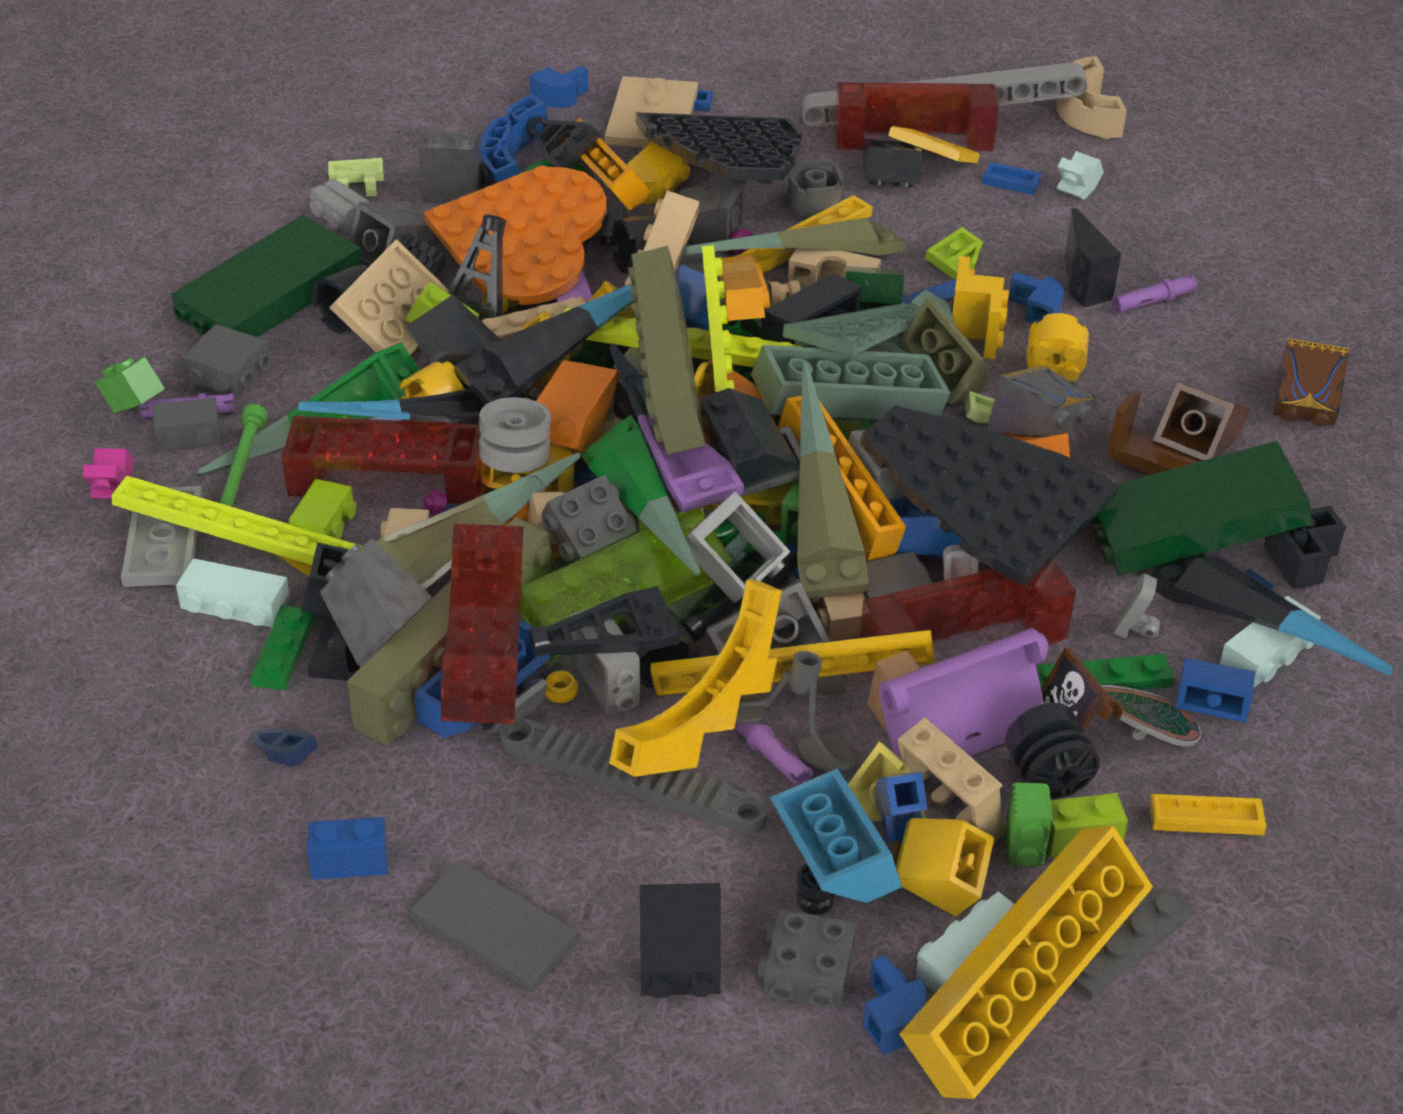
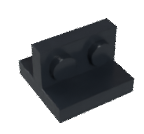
[307,620,361,681]

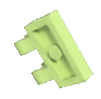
[328,158,384,197]

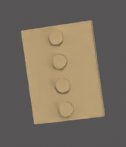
[604,76,698,148]
[330,239,449,355]

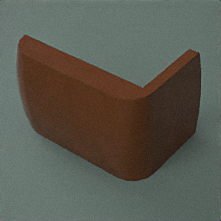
[1108,390,1203,475]

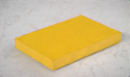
[888,126,980,164]

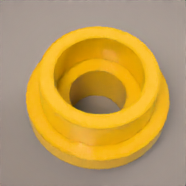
[545,670,578,703]

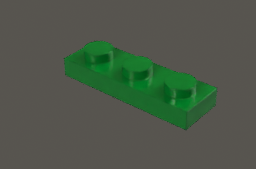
[251,605,315,691]

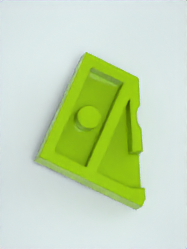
[925,227,983,280]

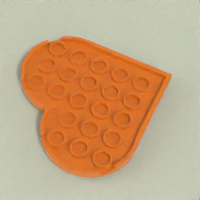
[423,166,607,305]

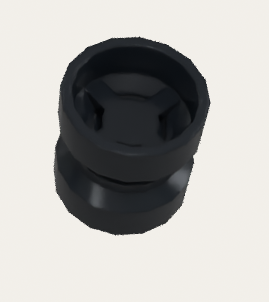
[796,864,834,915]

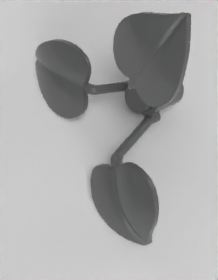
[736,651,856,771]

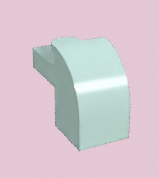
[1057,151,1104,200]

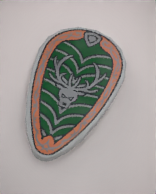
[1101,685,1201,747]

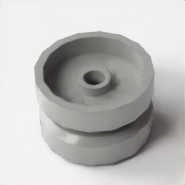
[479,397,551,473]

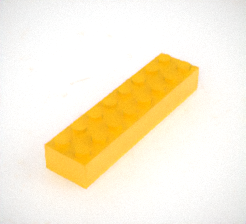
[899,826,1153,1099]

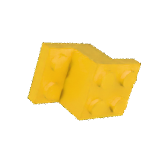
[952,256,1009,359]

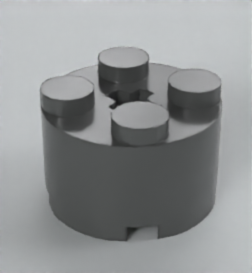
[787,160,843,220]

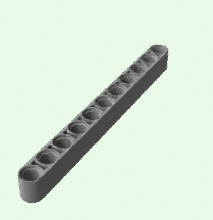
[802,62,1087,126]

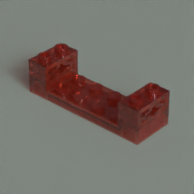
[834,82,999,151]
[281,416,482,504]
[441,523,524,724]
[860,559,1076,674]

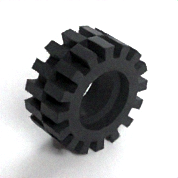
[398,233,446,278]

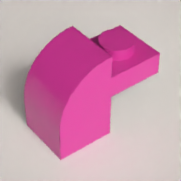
[83,448,134,499]

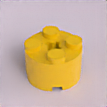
[1026,313,1089,382]
[400,361,466,434]

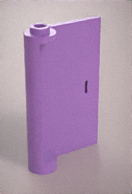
[879,628,1049,759]

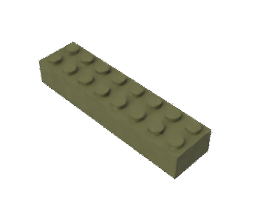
[628,246,706,455]
[347,517,552,746]

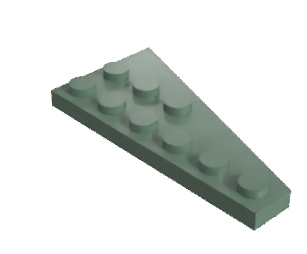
[783,303,921,356]

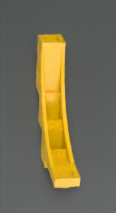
[609,580,782,777]

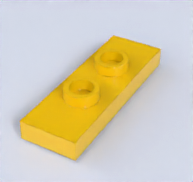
[1149,794,1266,835]

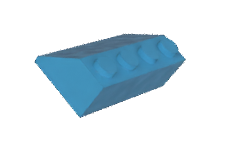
[770,768,902,903]

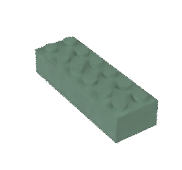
[751,345,951,420]

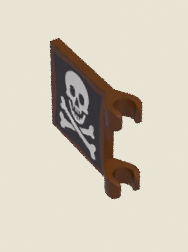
[1041,648,1125,754]

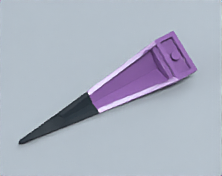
[610,343,744,513]

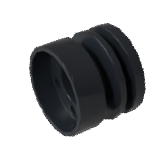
[1005,703,1100,800]

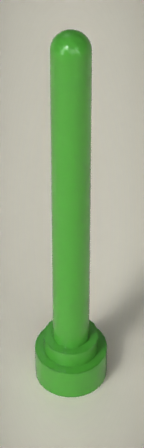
[220,404,268,507]

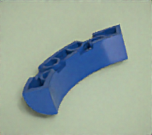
[480,94,548,183]

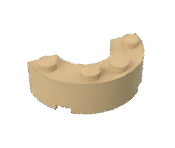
[1056,56,1127,139]

